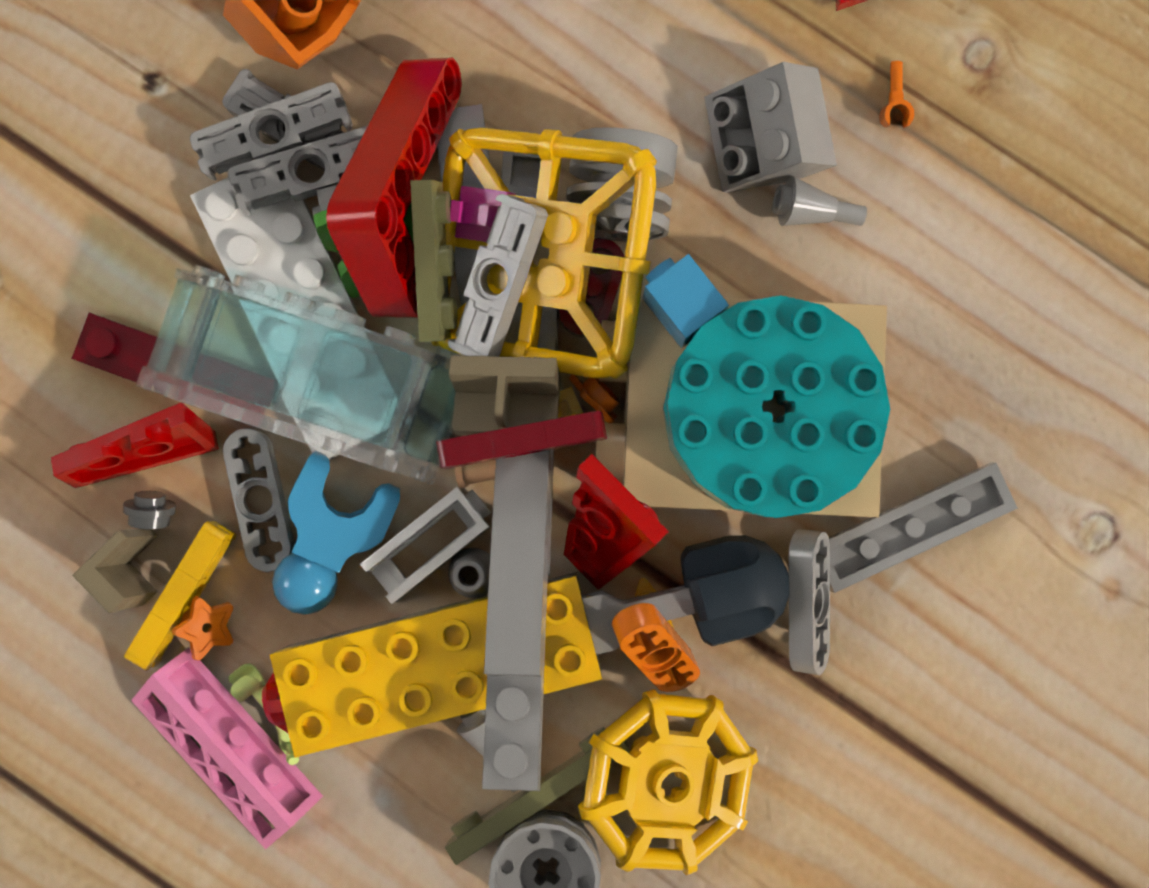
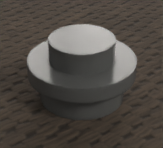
[123,491,176,529]

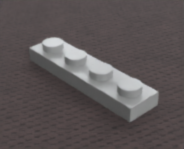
[829,463,1018,593]

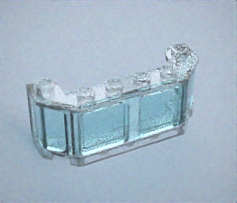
[136,265,462,485]

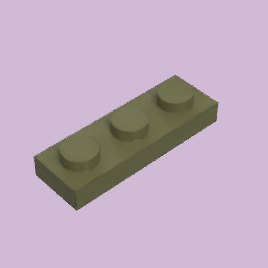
[410,179,458,342]

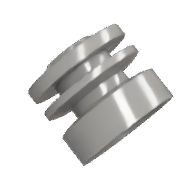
[566,127,678,241]
[488,809,601,888]

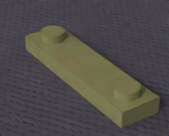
[445,727,630,865]

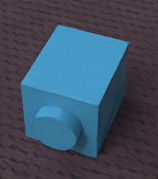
[642,254,729,348]

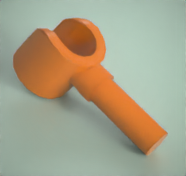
[879,61,915,129]

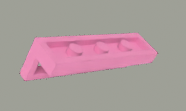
[131,647,323,850]

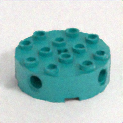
[663,295,891,518]

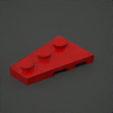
[51,402,219,489]
[563,454,669,590]

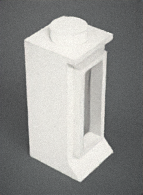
[360,487,491,604]

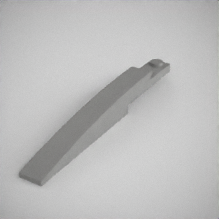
[482,302,559,791]

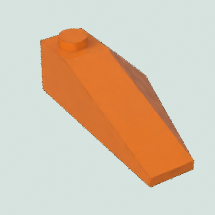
[223,0,362,70]

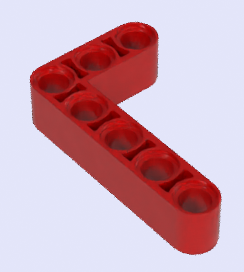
[326,57,462,318]

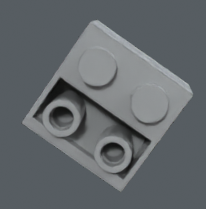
[704,62,837,193]

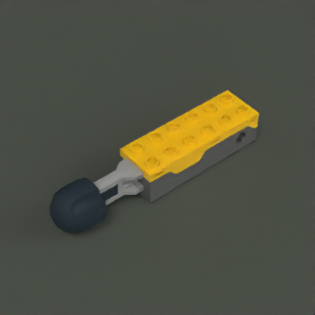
[262,535,789,758]

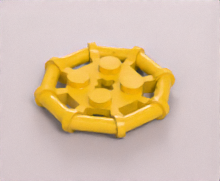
[578,689,758,875]

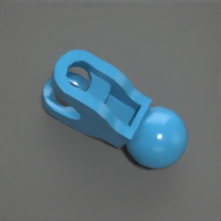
[272,450,400,615]

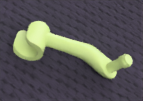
[228,663,299,765]

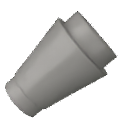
[448,548,490,598]

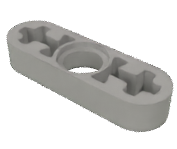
[223,428,295,572]
[788,529,830,675]

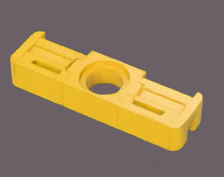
[124,521,237,671]

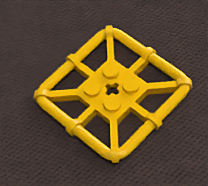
[431,127,657,379]

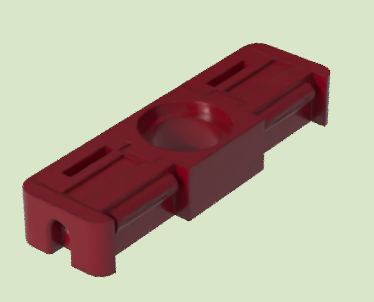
[436,411,607,469]

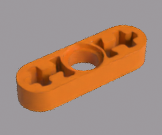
[611,603,700,692]

